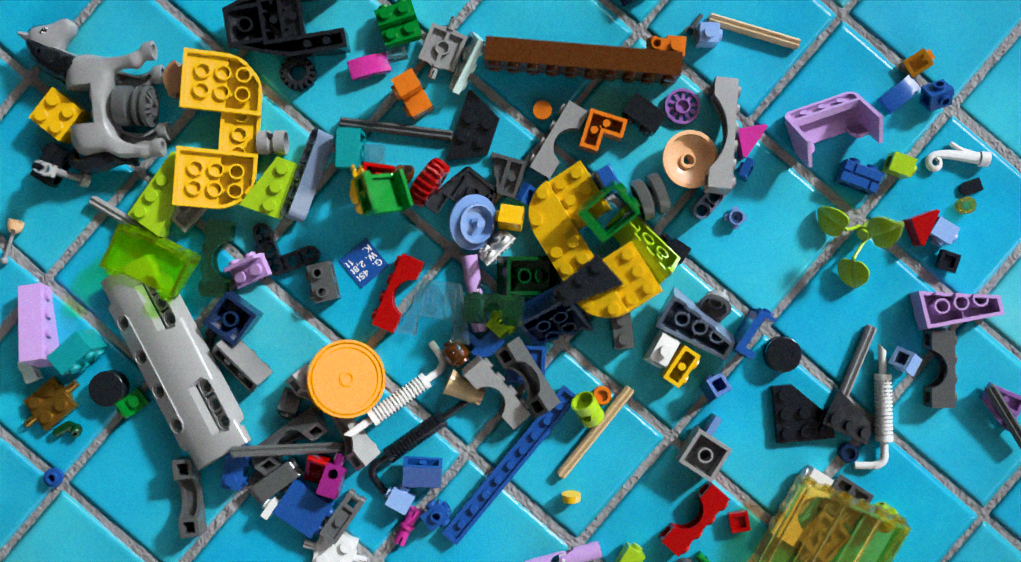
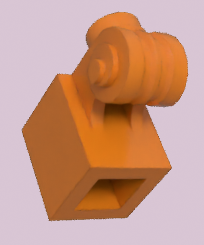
[646,35,686,59]

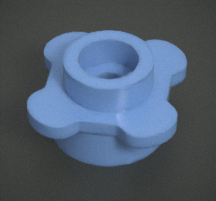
[724,206,747,229]

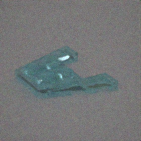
[398,279,470,345]

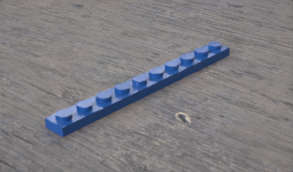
[442,385,576,546]

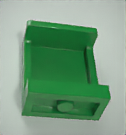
[353,169,413,216]

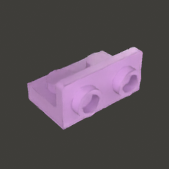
[223,252,272,289]

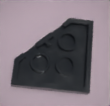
[771,384,835,443]

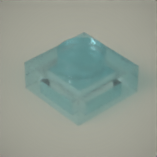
[386,44,408,63]
[364,144,385,164]

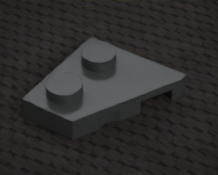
[491,152,528,199]

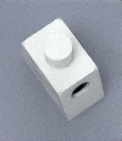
[643,329,680,369]

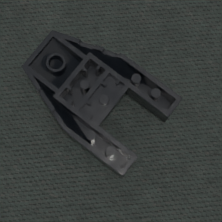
[222,0,351,57]

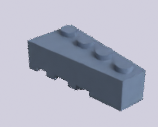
[655,286,735,360]

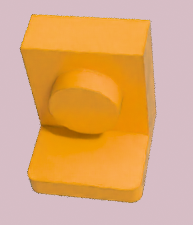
[902,47,935,77]

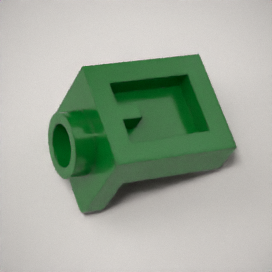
[115,387,152,419]

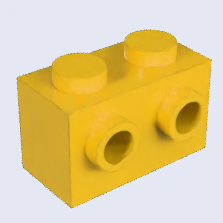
[660,344,701,388]

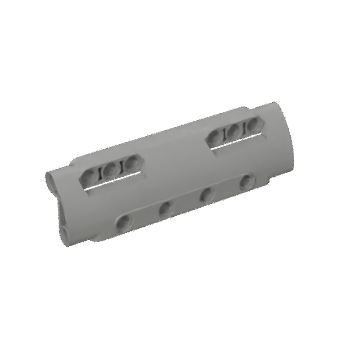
[100,254,252,470]

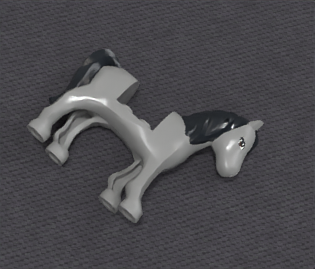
[17,19,172,174]

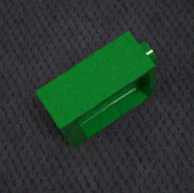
[577,179,640,243]

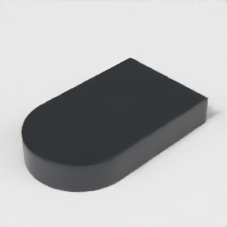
[959,177,984,195]

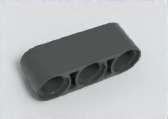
[248,457,304,505]

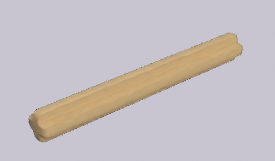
[707,13,801,50]

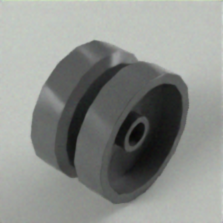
[629,172,671,222]

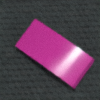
[347,52,391,81]

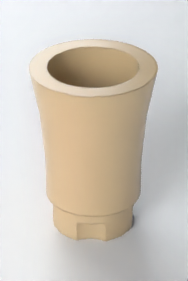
[442,369,486,406]

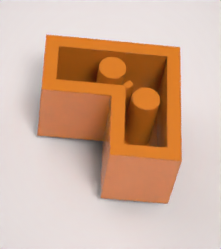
[391,68,434,120]
[578,108,628,154]

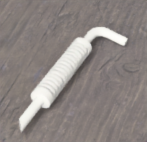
[343,340,447,436]
[854,344,893,470]

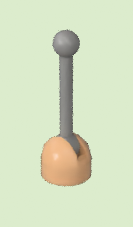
[0,219,25,264]

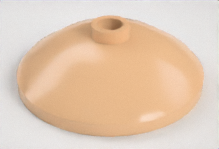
[662,130,719,189]

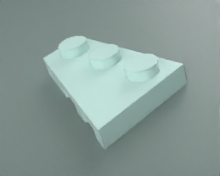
[449,31,485,95]

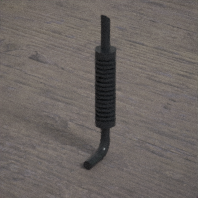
[368,401,470,495]

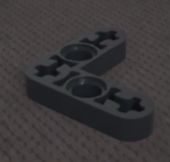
[253,223,321,276]

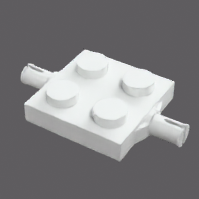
[303,528,368,562]

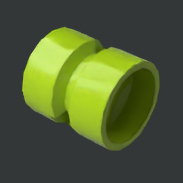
[571,391,604,428]

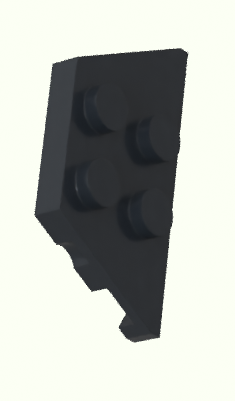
[446,90,500,161]

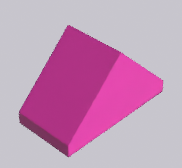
[735,124,768,160]

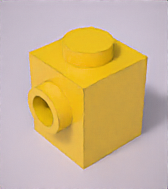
[495,204,525,232]

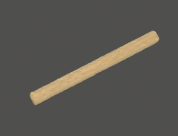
[557,385,634,479]

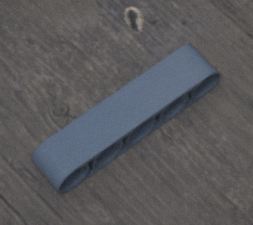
[282,128,334,223]

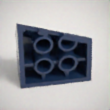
[513,282,594,345]

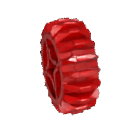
[409,157,450,207]

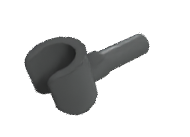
[684,14,703,38]

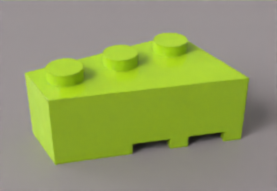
[239,157,298,219]

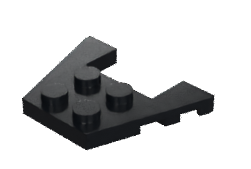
[422,166,497,214]

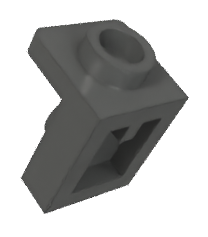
[277,388,303,420]

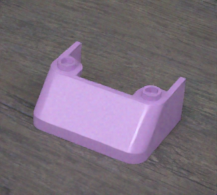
[785,92,883,168]

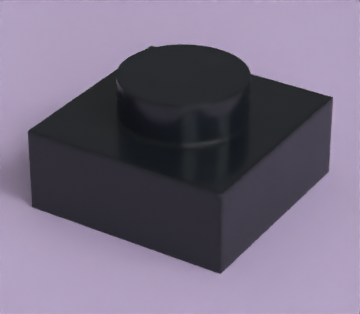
[934,249,961,274]

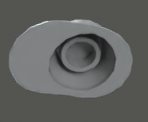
[697,289,732,323]

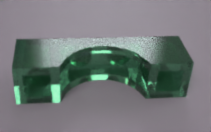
[198,219,236,298]

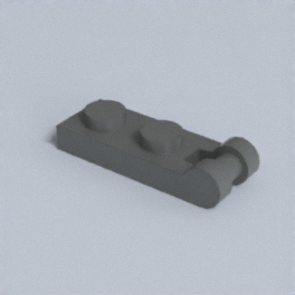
[319,488,367,545]

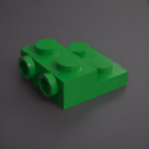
[374,0,423,50]

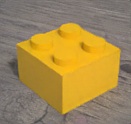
[29,87,91,144]

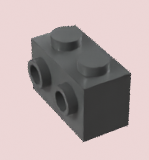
[305,261,341,303]

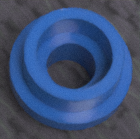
[43,468,64,487]

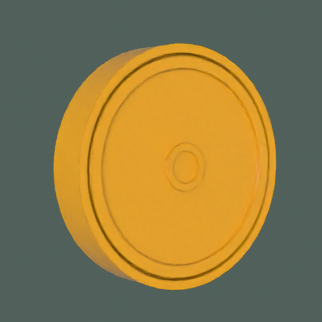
[305,340,386,418]

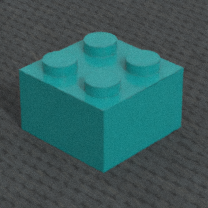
[332,127,367,172]
[46,329,108,375]

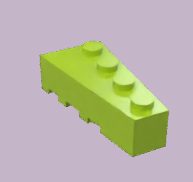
[127,151,176,238]
[605,205,681,285]

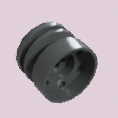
[110,85,160,127]

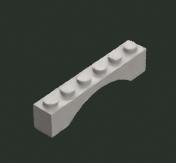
[704,76,741,195]
[285,363,381,472]

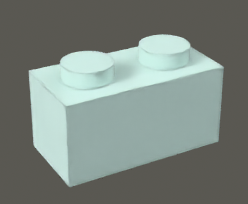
[17,361,43,384]

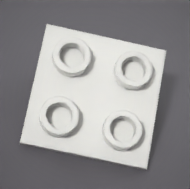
[478,229,515,266]

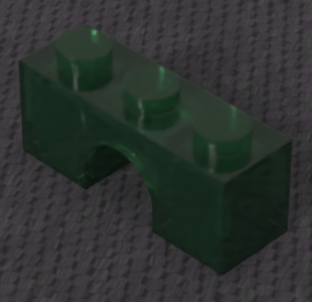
[462,292,525,327]

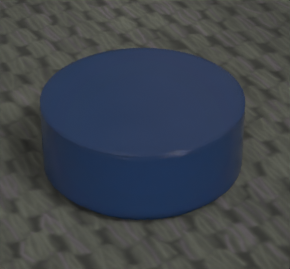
[838,443,859,463]

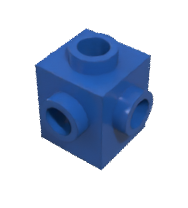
[920,79,954,112]
[420,498,451,532]

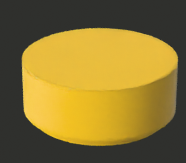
[561,490,581,504]

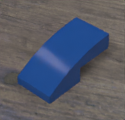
[877,74,921,114]

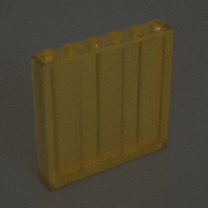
[750,475,911,562]

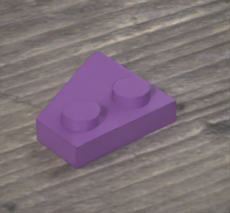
[980,382,1021,432]

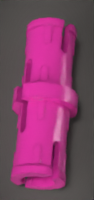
[393,506,421,546]

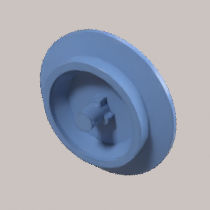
[449,194,497,250]

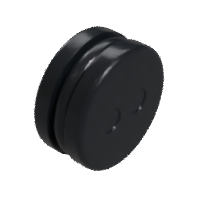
[762,336,802,372]
[89,370,130,407]

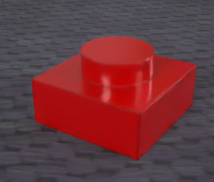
[727,510,751,533]

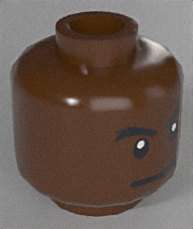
[442,338,470,368]

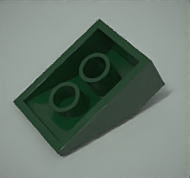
[497,256,558,296]

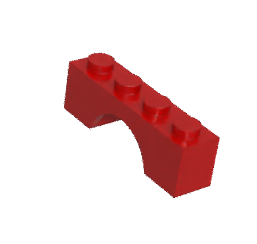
[371,253,425,333]
[658,481,730,557]

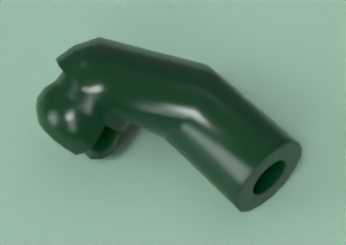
[53,421,83,437]

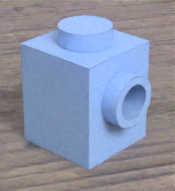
[695,22,723,48]
[928,216,960,246]
[888,346,922,377]
[385,483,416,515]

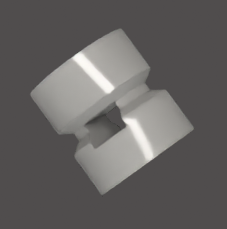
[256,130,289,155]

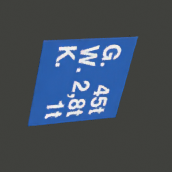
[339,238,389,288]

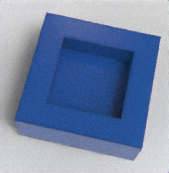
[737,157,755,182]
[515,182,537,207]

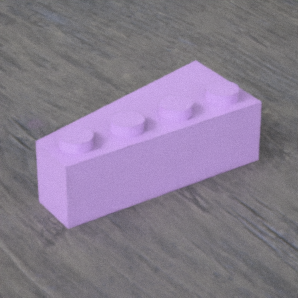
[18,283,59,368]
[909,291,1005,331]

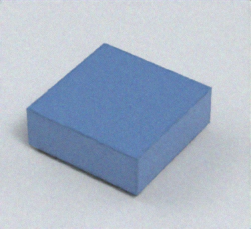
[702,413,722,436]

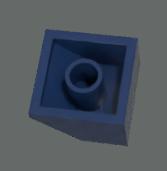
[203,291,264,346]

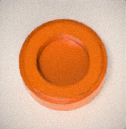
[533,100,552,120]
[592,385,612,405]

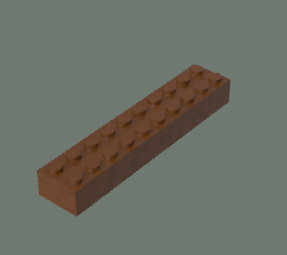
[484,36,683,86]

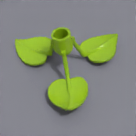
[817,206,904,288]

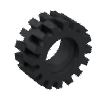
[279,57,317,92]

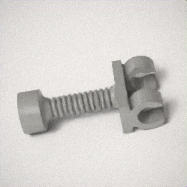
[32,160,91,188]

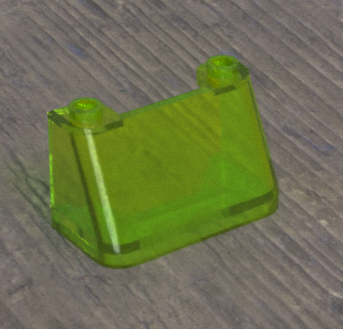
[99,223,202,302]

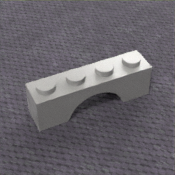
[528,100,589,181]
[462,355,531,430]

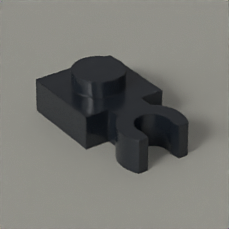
[661,233,691,265]

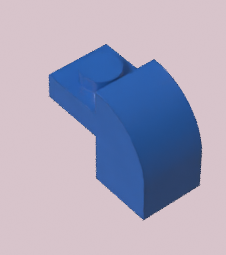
[461,328,505,357]

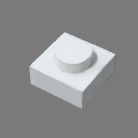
[260,496,281,520]

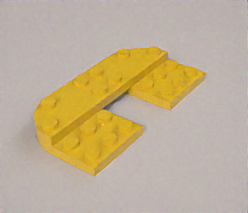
[172,48,262,210]
[529,160,663,318]

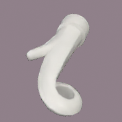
[925,142,992,172]

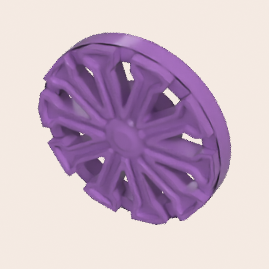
[664,88,700,125]

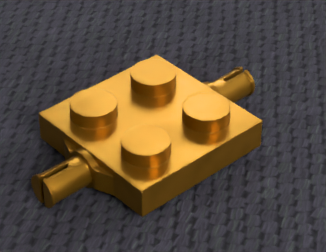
[23,377,80,431]

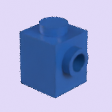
[699,372,732,403]

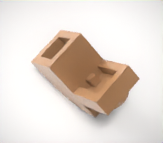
[163,60,182,99]

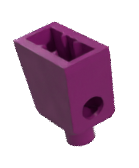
[316,452,348,499]

